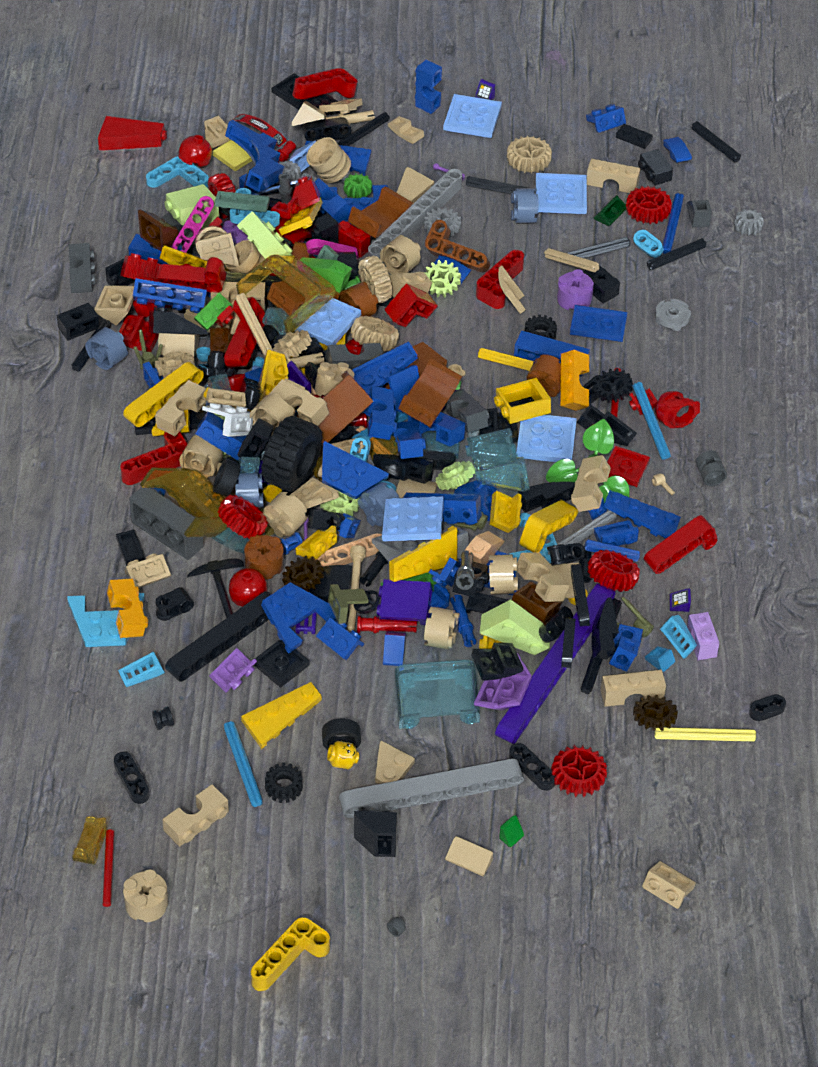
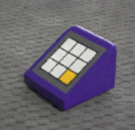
[475,79,495,100]
[669,588,691,612]

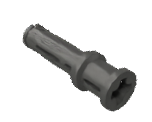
[456,550,474,590]

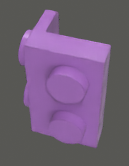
[209,648,257,693]

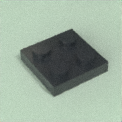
[254,640,310,688]

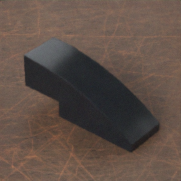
[576,404,637,446]
[373,454,433,484]
[518,482,575,513]
[592,597,619,659]

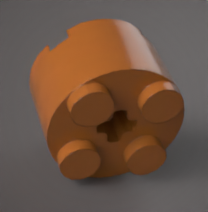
[339,281,378,317]
[527,355,561,397]
[244,535,284,580]

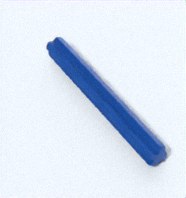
[663,193,684,254]

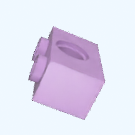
[687,612,719,660]

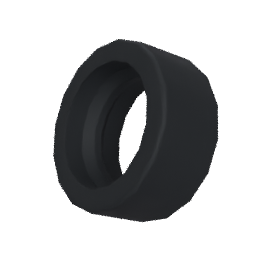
[212,459,241,497]
[322,718,361,750]

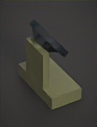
[328,584,380,624]

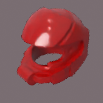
[655,391,700,428]

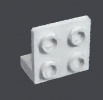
[202,403,253,437]

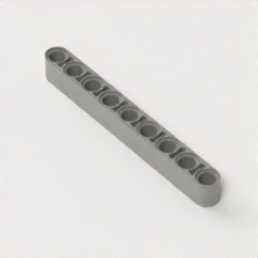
[368,169,462,263]
[339,759,524,818]

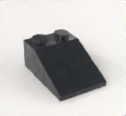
[149,307,207,334]

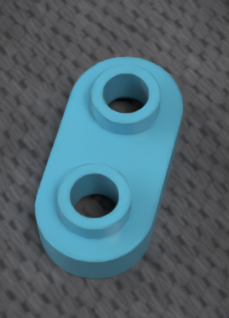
[633,230,664,258]

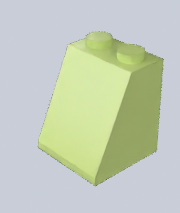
[165,184,219,228]

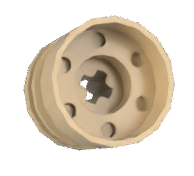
[306,137,351,183]
[225,240,272,275]

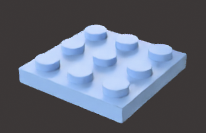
[443,94,502,138]
[536,173,587,214]
[287,298,361,346]
[516,415,577,462]
[382,496,444,541]

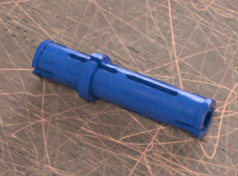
[450,594,476,647]

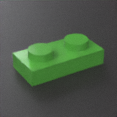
[194,293,232,331]

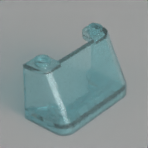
[465,428,530,492]
[394,660,480,729]

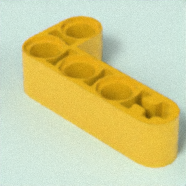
[519,500,578,553]
[251,917,330,991]

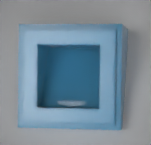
[645,646,675,672]

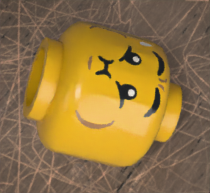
[327,741,359,769]

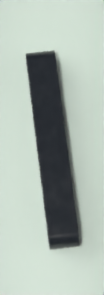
[165,591,271,682]

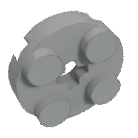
[655,299,691,331]

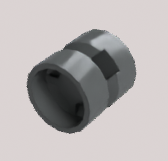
[696,450,727,486]

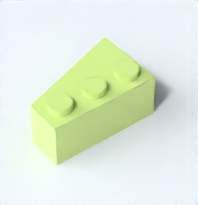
[237,212,295,273]
[480,600,550,655]

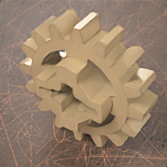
[273,330,312,359]
[155,351,195,378]

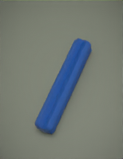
[584,539,640,562]

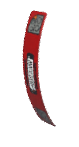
[232,114,287,147]

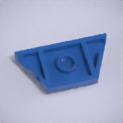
[322,441,389,499]

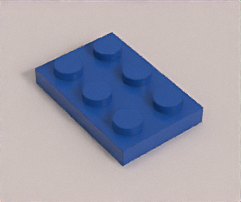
[570,305,627,342]

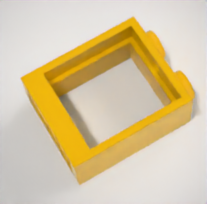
[494,378,551,424]

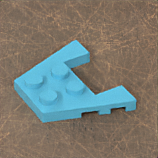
[67,593,145,647]

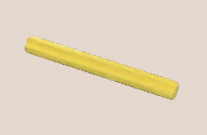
[654,727,756,742]

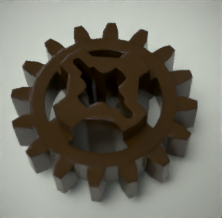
[282,556,324,592]
[633,695,678,731]

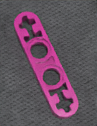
[171,196,214,253]
[306,239,359,259]

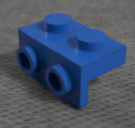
[586,104,626,132]
[594,520,639,546]
[429,558,460,588]
[316,617,364,660]

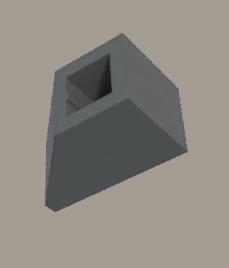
[686,200,712,228]

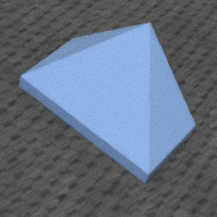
[289,141,316,172]

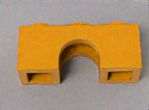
[560,350,589,411]
[107,578,148,638]

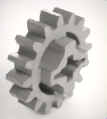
[424,207,461,237]

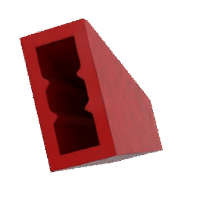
[98,116,167,151]

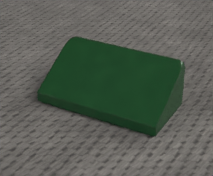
[593,195,626,227]

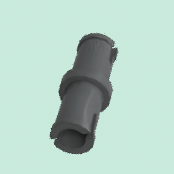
[278,173,292,204]

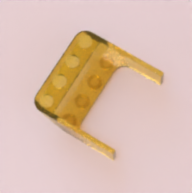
[236,254,336,333]
[140,468,228,537]

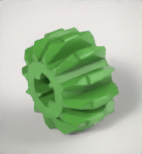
[344,173,372,198]

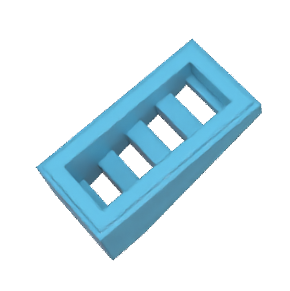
[660,615,697,659]
[118,652,165,687]

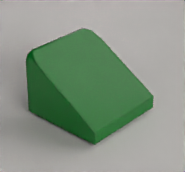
[499,815,524,847]

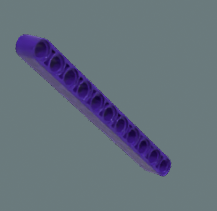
[495,583,616,744]

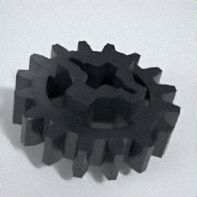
[593,368,633,403]

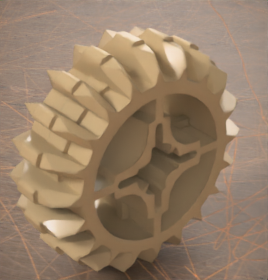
[507,136,552,174]
[358,256,392,303]
[351,316,399,352]

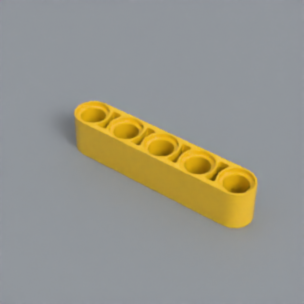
[123,362,204,427]

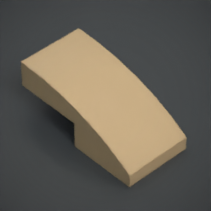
[388,116,424,144]

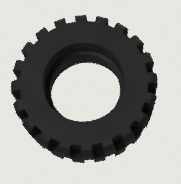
[261,416,323,492]

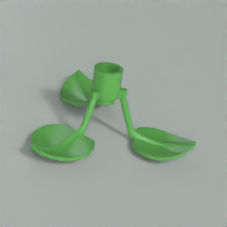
[546,419,630,503]

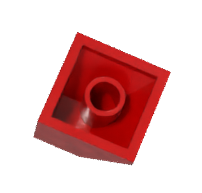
[290,176,320,212]

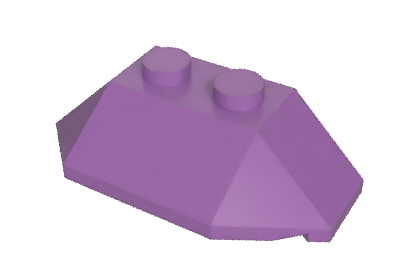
[474,653,532,711]

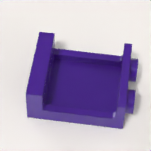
[377,579,432,626]

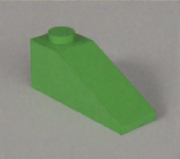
[294,257,352,293]

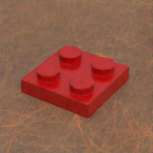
[607,446,650,487]

